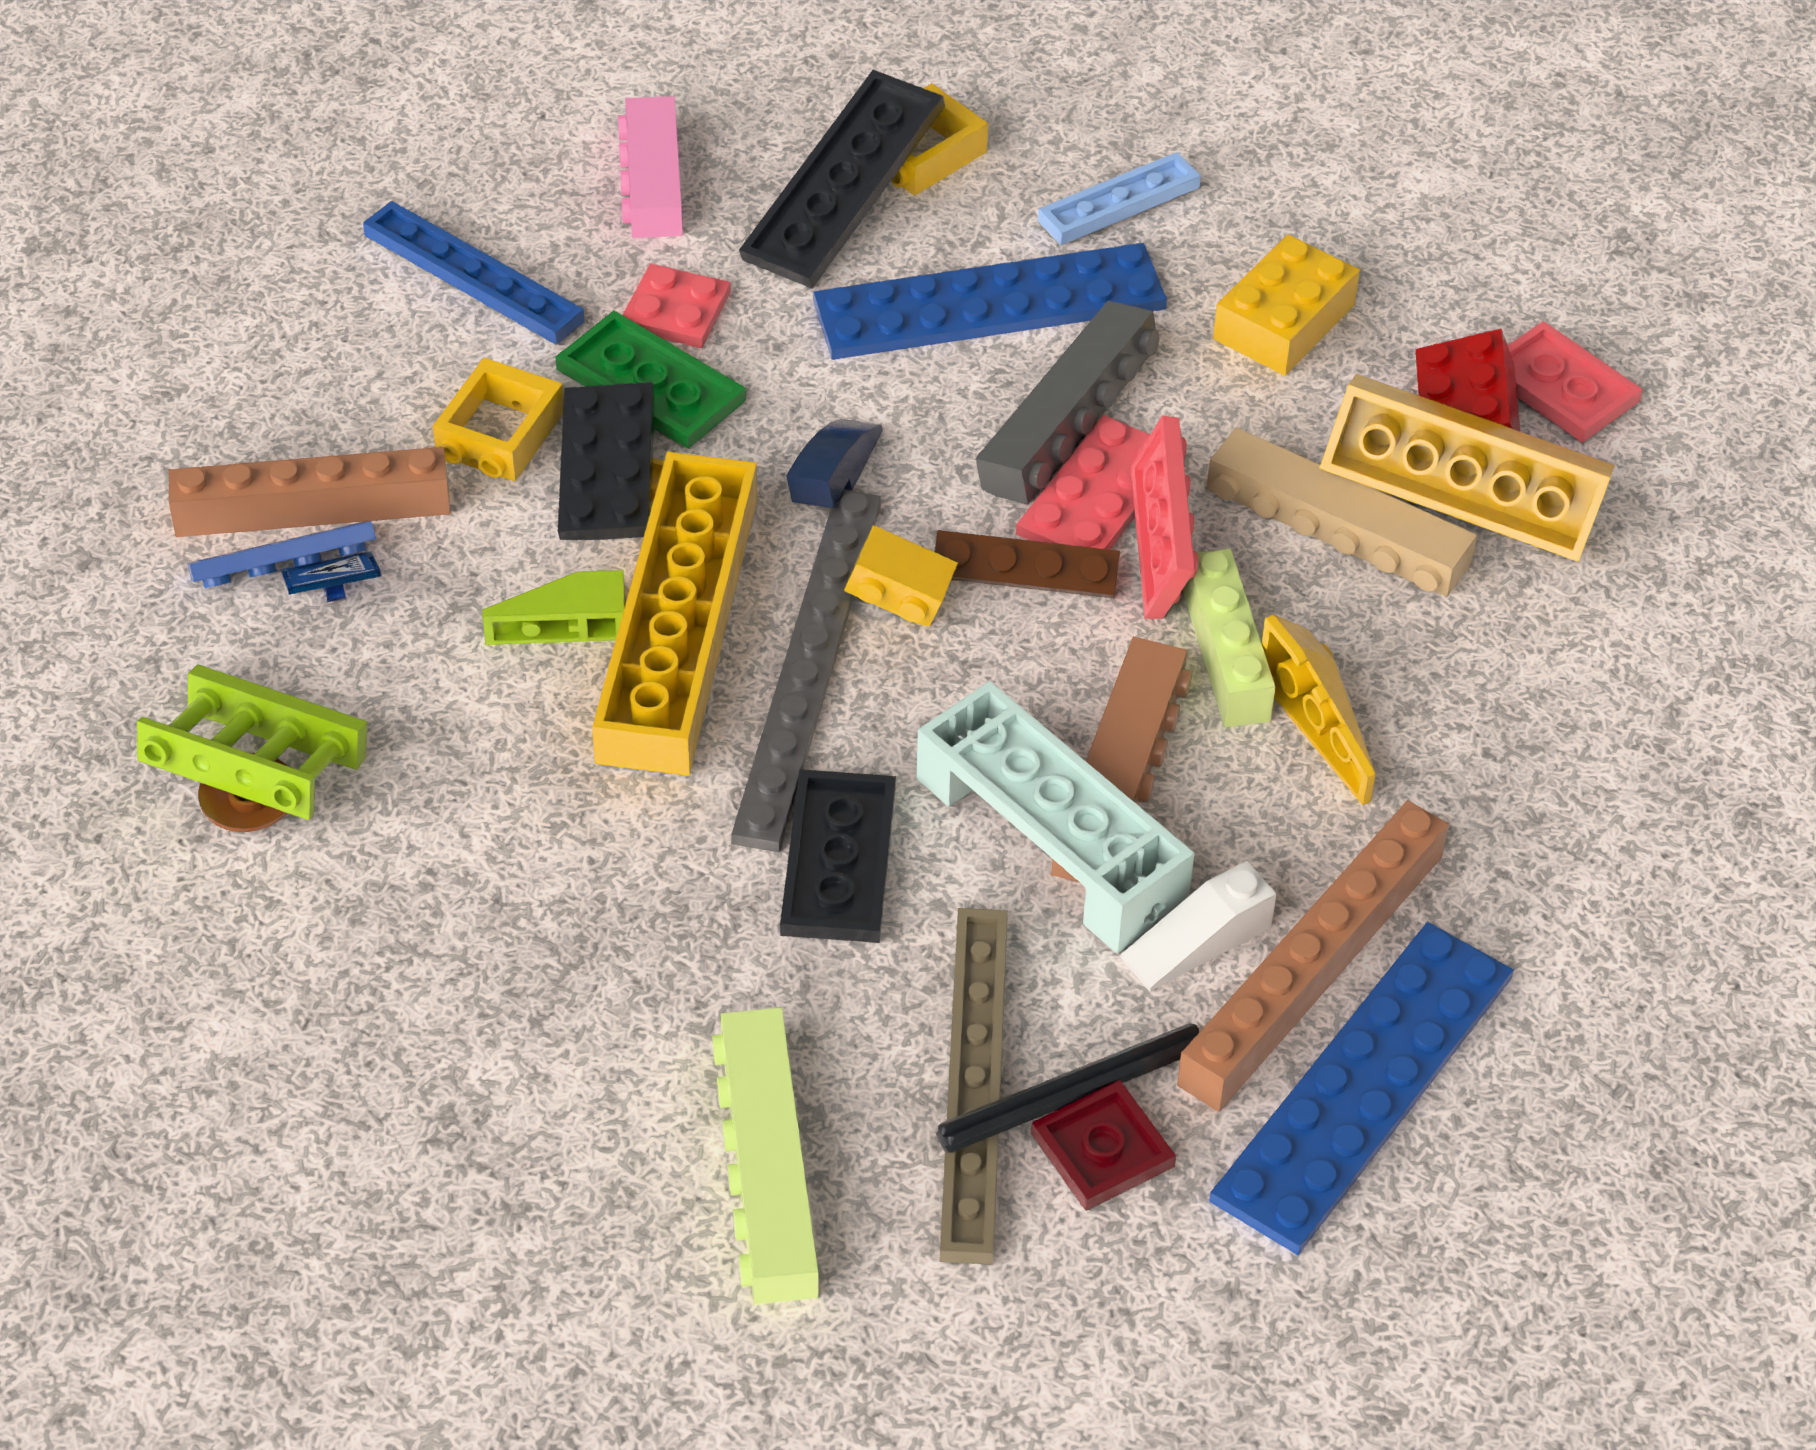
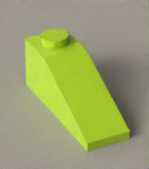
[482,570,625,645]

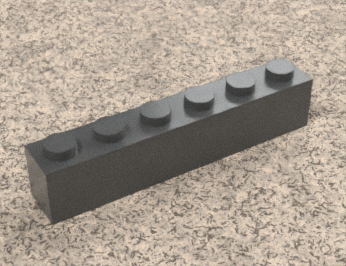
[975,301,1159,505]

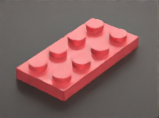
[1016,415,1150,550]
[1131,415,1198,619]

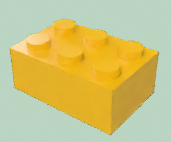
[1213,234,1360,376]

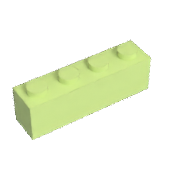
[1182,549,1275,728]

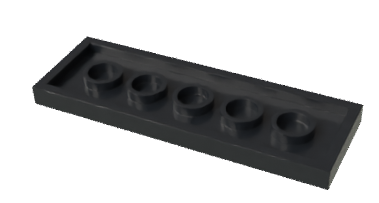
[739,70,945,289]

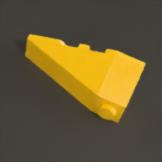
[1262,614,1376,805]

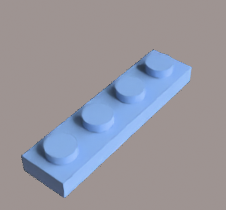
[1038,152,1201,246]

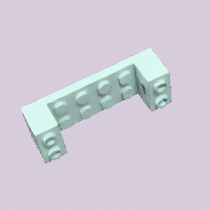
[916,681,1195,954]

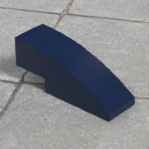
[786,419,883,508]

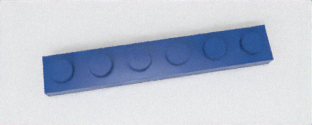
[363,201,585,345]

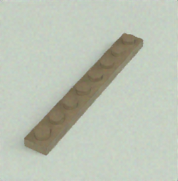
[939,908,1008,1265]

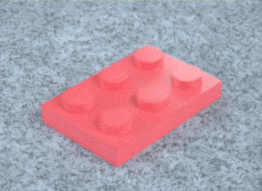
[1508,321,1643,443]

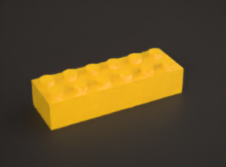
[1319,374,1615,562]

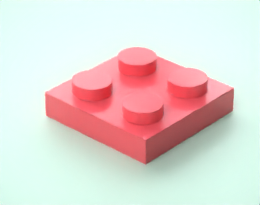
[623,263,731,348]

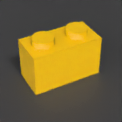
[844,525,958,626]

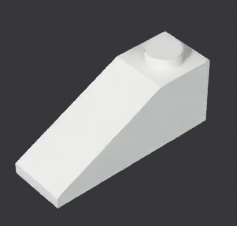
[1121,861,1277,992]

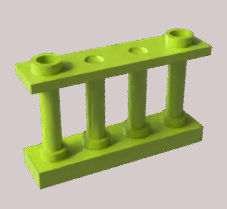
[137,664,368,820]

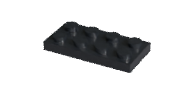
[557,382,655,540]
[780,769,896,943]

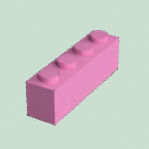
[618,96,683,238]

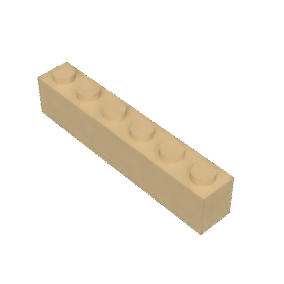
[1207,427,1477,597]

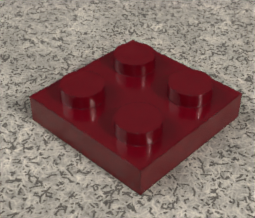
[1031,1080,1176,1211]

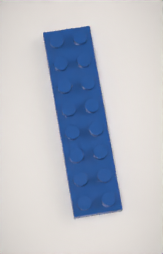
[813,242,1167,360]
[1209,921,1514,1255]

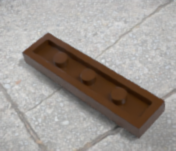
[934,530,1120,599]

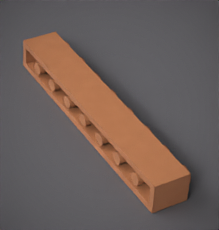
[1177,800,1449,1112]

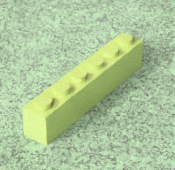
[712,1007,818,1305]

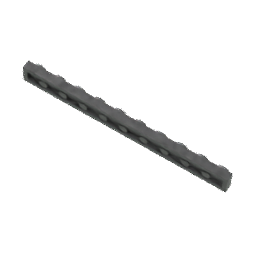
[731,490,881,852]

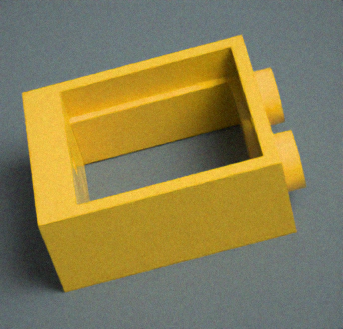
[891,83,988,196]
[433,357,564,481]

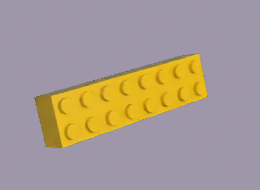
[592,452,758,776]

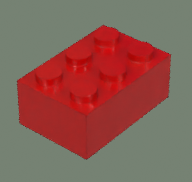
[1415,328,1521,432]

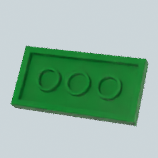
[555,310,746,449]

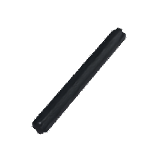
[936,1023,1200,1153]

